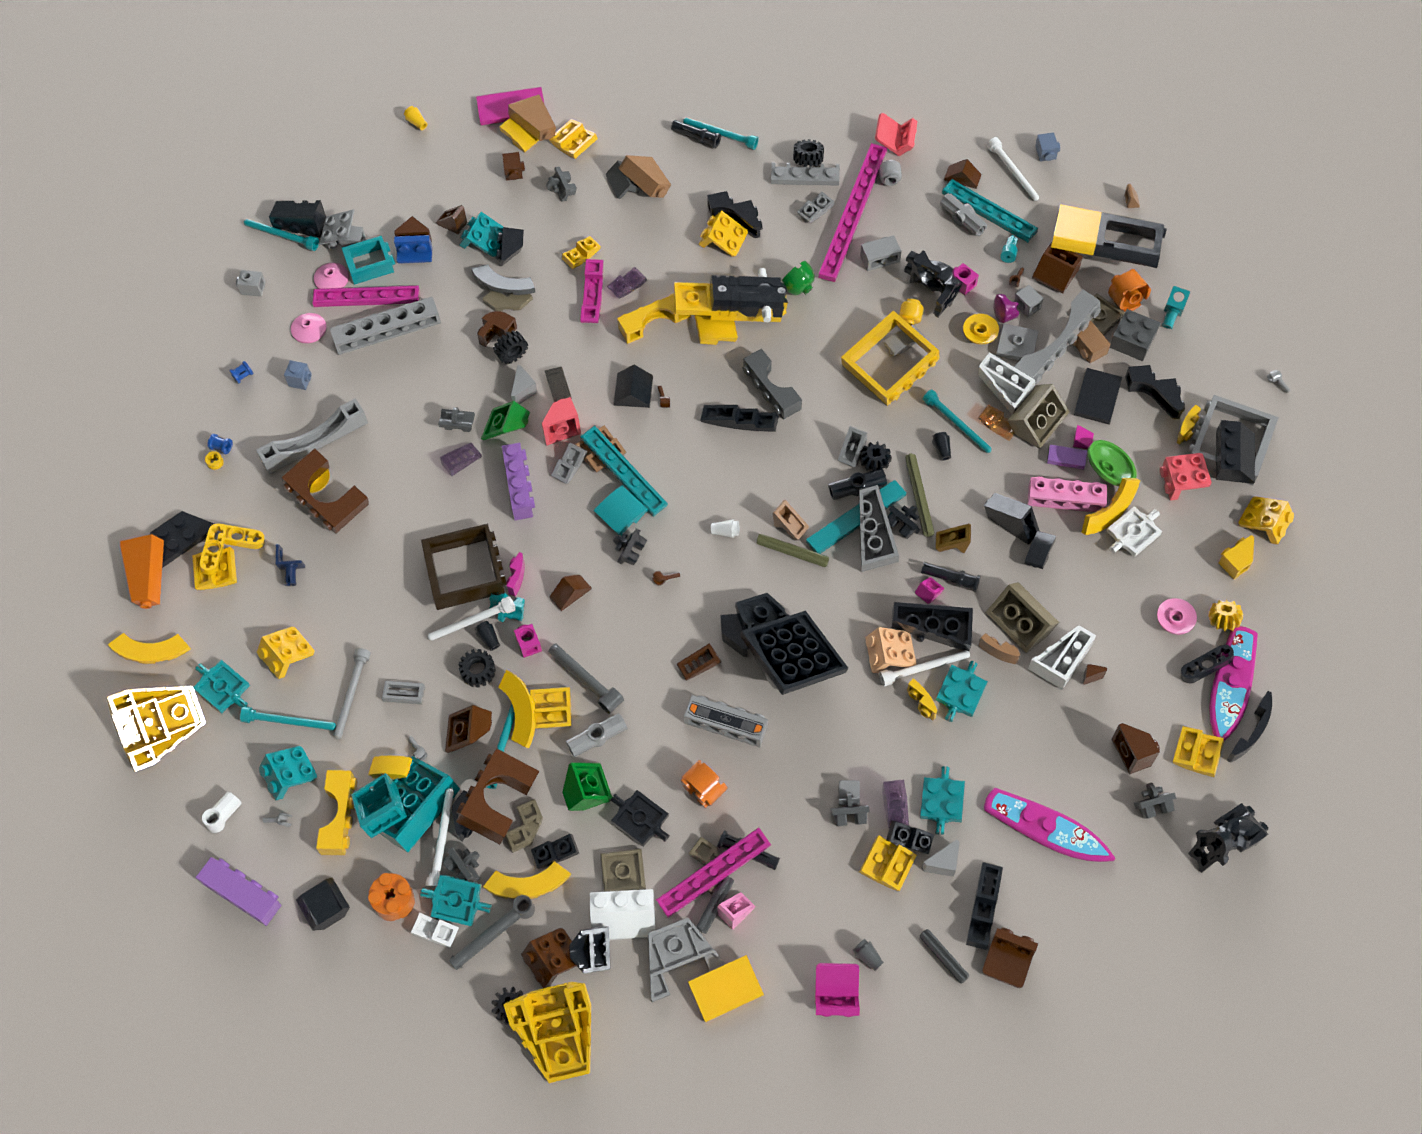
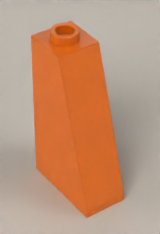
[120,534,164,609]

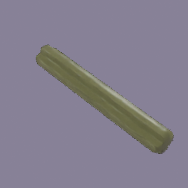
[757,534,829,567]

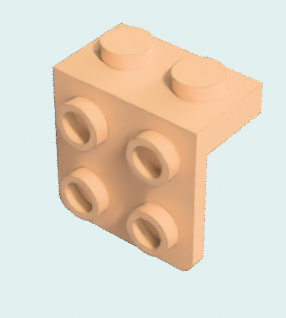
[865,627,916,673]

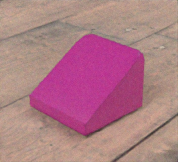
[1073,425,1094,450]
[915,577,945,604]

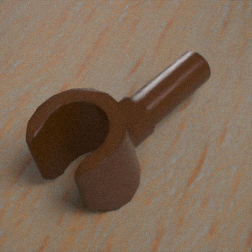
[1009,267,1024,288]
[658,386,670,408]
[652,571,680,586]

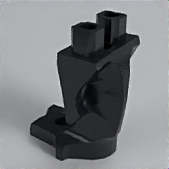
[904,250,963,318]
[1188,803,1269,873]

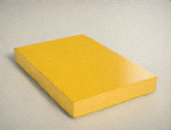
[688,955,764,1022]

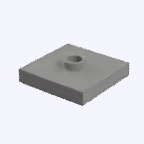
[996,323,1039,361]

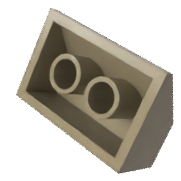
[1007,384,1070,448]
[986,582,1060,653]

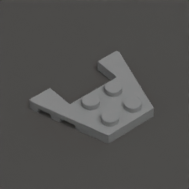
[648,918,725,1002]

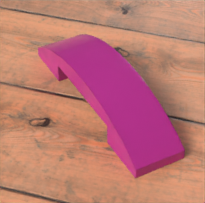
[580,259,604,323]

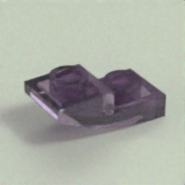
[607,267,647,299]

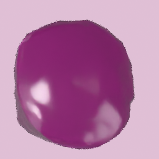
[993,294,1019,323]

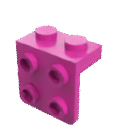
[815,963,860,1017]

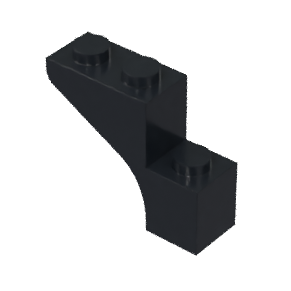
[707,191,763,238]
[1125,365,1185,419]

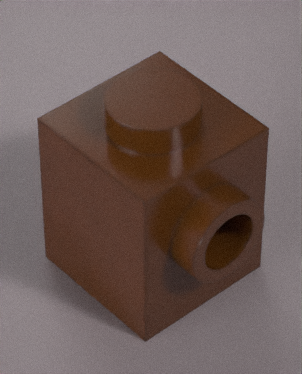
[502,152,525,181]

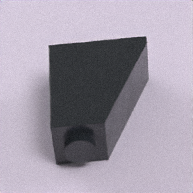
[984,493,1039,544]

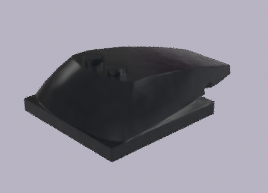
[735,593,848,695]

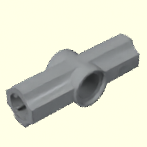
[940,193,987,236]
[566,713,627,757]

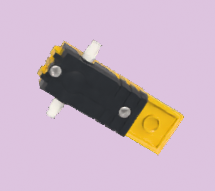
[674,268,788,323]

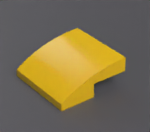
[499,118,539,153]
[549,119,598,159]
[694,315,738,345]
[192,547,237,590]
[530,687,572,729]
[1173,726,1224,777]
[859,835,917,891]

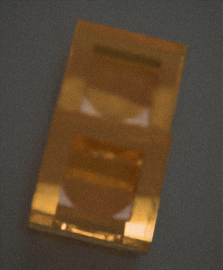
[978,404,1015,441]

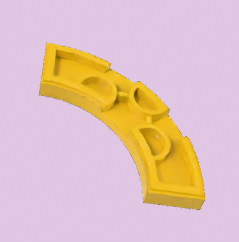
[1081,478,1140,535]
[108,632,191,664]
[498,670,536,748]
[483,861,571,899]

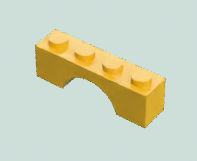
[617,293,691,344]
[316,770,357,855]

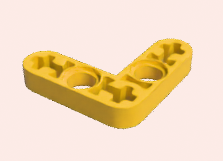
[200,524,265,575]

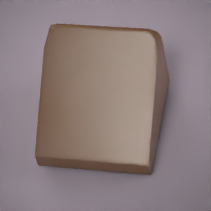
[1124,183,1140,208]

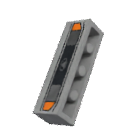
[684,695,768,748]

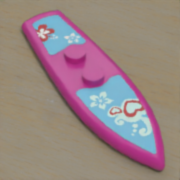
[1209,626,1258,743]
[984,788,1115,862]

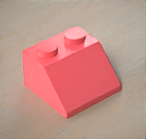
[542,397,581,446]

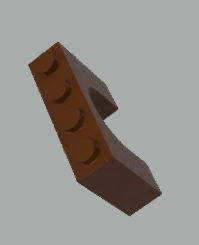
[281,449,369,534]
[456,748,539,845]

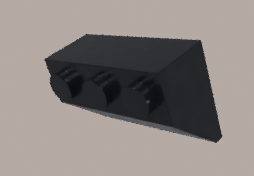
[1216,420,1255,484]

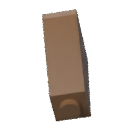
[508,94,556,141]
[619,155,671,198]

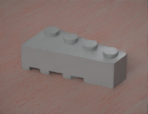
[859,485,899,572]

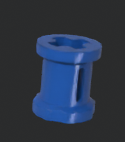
[229,361,254,384]
[207,434,233,454]

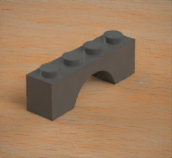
[742,348,802,420]

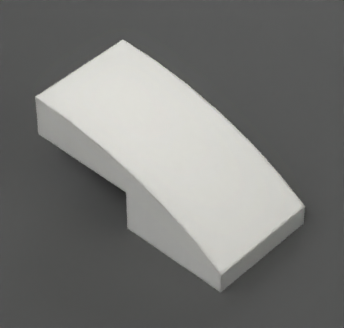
[410,913,459,948]

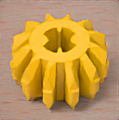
[1208,599,1243,632]

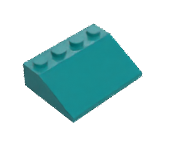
[368,756,461,853]

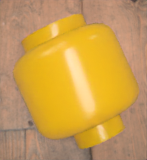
[899,299,924,325]

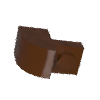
[477,311,517,347]

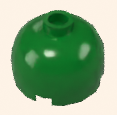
[782,261,815,295]

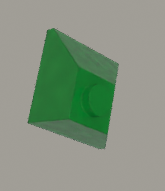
[481,401,530,441]
[562,763,612,811]

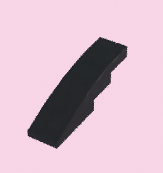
[700,405,779,432]
[966,862,1003,950]

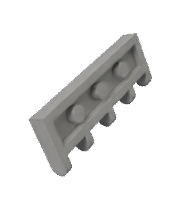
[771,163,840,186]

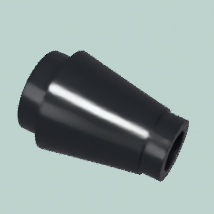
[932,432,951,461]
[475,621,500,651]

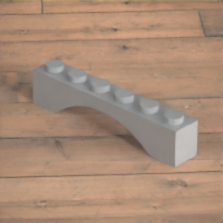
[1014,289,1101,384]
[256,398,368,475]

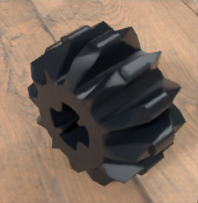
[860,441,892,471]
[491,987,523,1025]

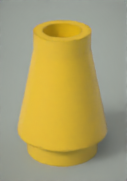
[404,106,428,130]

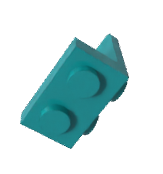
[459,212,503,257]
[259,746,317,801]

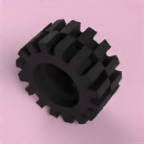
[793,139,824,167]
[493,330,528,364]
[458,649,496,688]

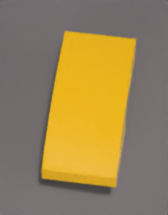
[562,236,601,269]
[1176,405,1201,445]
[907,678,937,720]
[368,755,412,779]

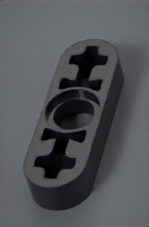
[1181,645,1234,684]

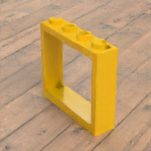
[841,310,940,406]

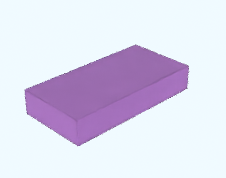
[1047,445,1087,470]

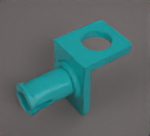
[1162,286,1190,329]

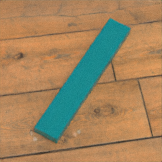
[942,179,1038,243]
[580,425,668,517]
[806,480,907,554]

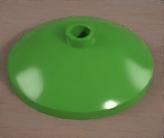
[1088,440,1137,486]

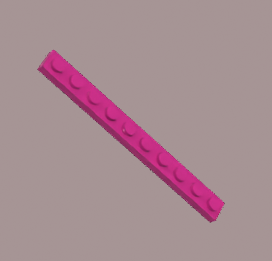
[818,143,887,282]

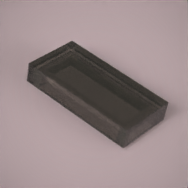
[545,366,572,402]

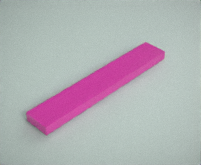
[312,285,420,307]
[656,827,771,918]

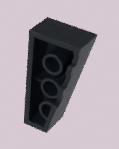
[891,602,973,651]

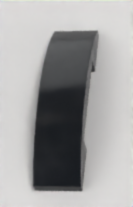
[1227,691,1272,763]

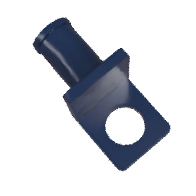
[276,544,305,586]

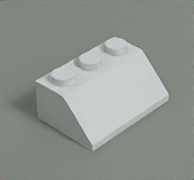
[590,889,655,940]

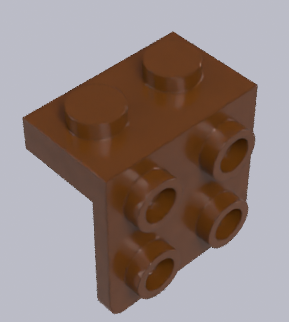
[521,928,577,988]
[982,928,1039,988]

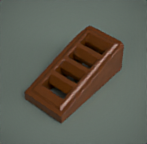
[677,643,722,681]

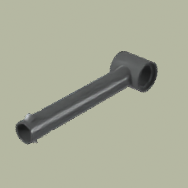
[548,643,624,714]
[449,895,535,970]

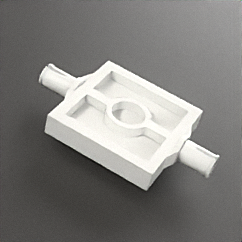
[1107,506,1162,557]

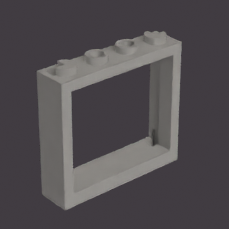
[1187,395,1279,486]

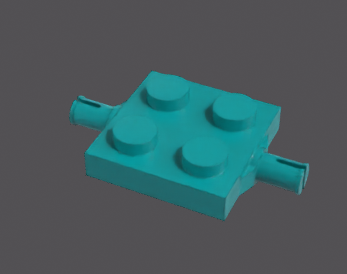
[193,660,251,714]
[935,661,988,722]
[920,766,965,835]
[420,874,492,926]

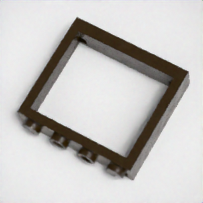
[421,523,507,610]

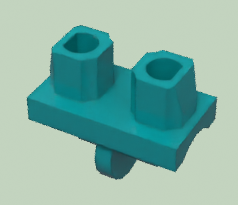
[489,593,525,622]

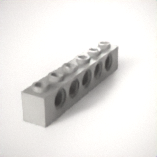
[330,297,441,355]

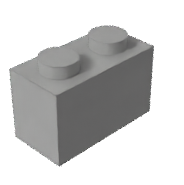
[860,235,902,271]

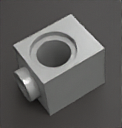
[1014,285,1044,318]

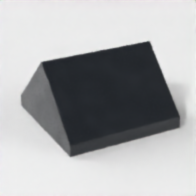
[613,364,653,408]

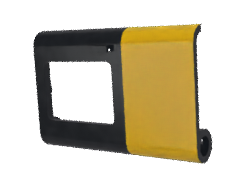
[1051,204,1167,268]

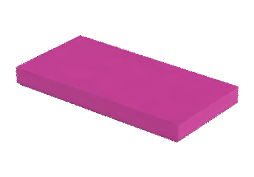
[476,87,544,125]

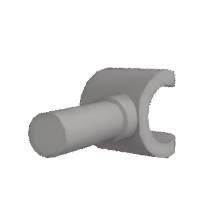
[1267,370,1290,393]
[408,736,427,761]
[263,813,293,827]

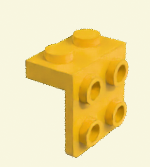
[699,211,748,257]
[1238,496,1294,544]
[256,627,315,679]

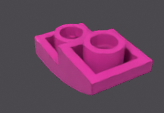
[506,552,525,597]

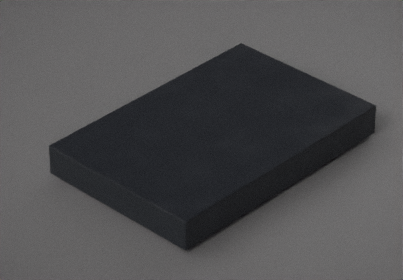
[1074,368,1122,425]

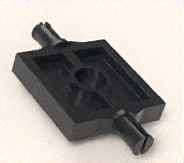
[610,790,670,847]

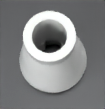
[711,519,740,538]

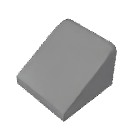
[839,780,860,805]

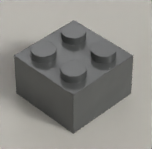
[1110,309,1161,361]

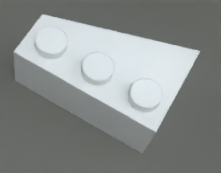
[978,352,1036,414]
[1028,626,1096,690]

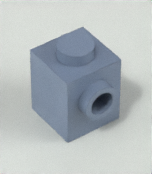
[1035,132,1060,161]
[284,360,312,390]

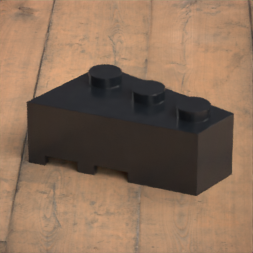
[269,200,326,238]

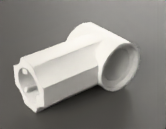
[202,791,242,833]

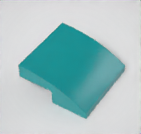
[593,485,648,536]

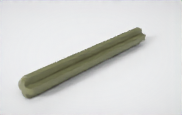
[905,453,935,537]

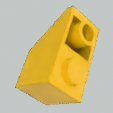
[1218,535,1254,579]

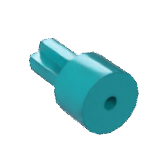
[1000,235,1018,263]

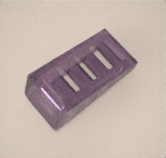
[440,442,482,476]

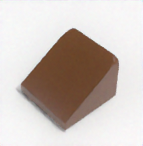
[1083,664,1107,685]

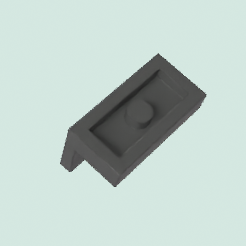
[606,160,641,199]

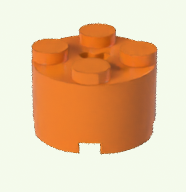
[1108,269,1151,312]
[680,760,728,808]
[368,873,415,921]

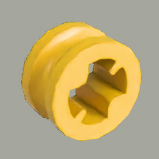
[205,451,224,470]

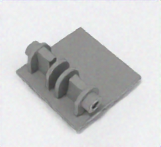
[319,209,355,250]

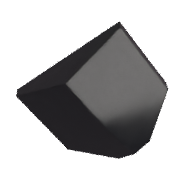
[569,926,611,973]

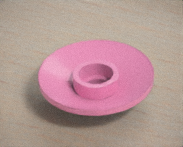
[314,263,349,289]
[291,313,327,343]
[1157,598,1197,635]

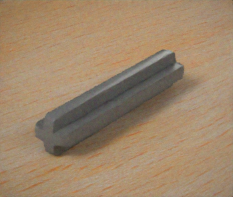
[696,876,734,934]
[920,929,969,984]

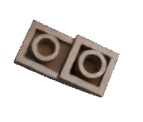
[978,633,1020,664]

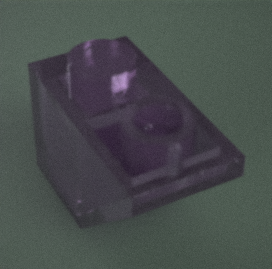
[882,779,909,829]

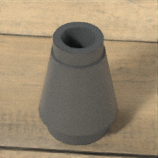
[853,939,884,971]

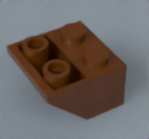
[1032,242,1083,294]

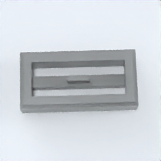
[382,681,425,704]

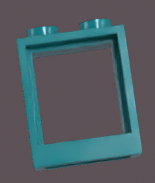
[342,235,395,285]
[351,773,407,839]

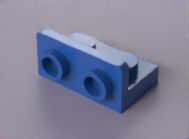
[394,235,433,264]

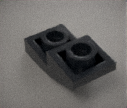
[1024,531,1056,569]
[886,821,934,854]
[531,834,580,869]

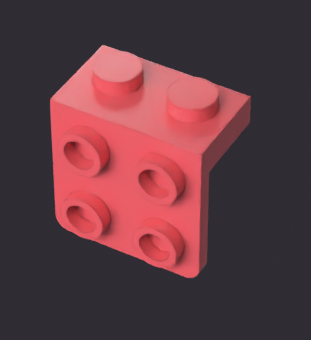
[875,113,917,156]
[1160,453,1212,501]

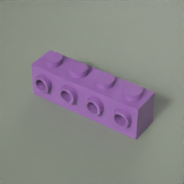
[502,443,535,520]
[195,857,282,926]

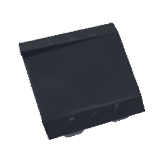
[296,877,350,931]

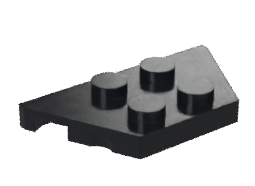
[150,511,214,568]

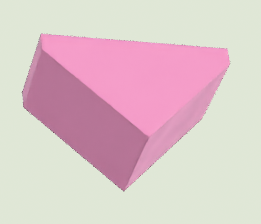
[717,892,756,930]

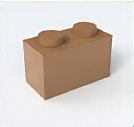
[1072,320,1111,363]

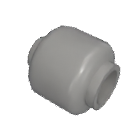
[879,160,902,186]

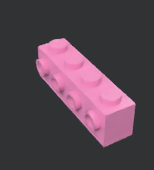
[1027,476,1107,512]

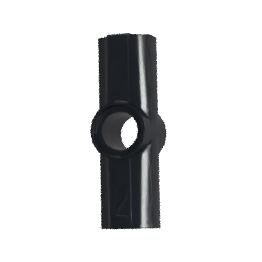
[828,468,887,500]

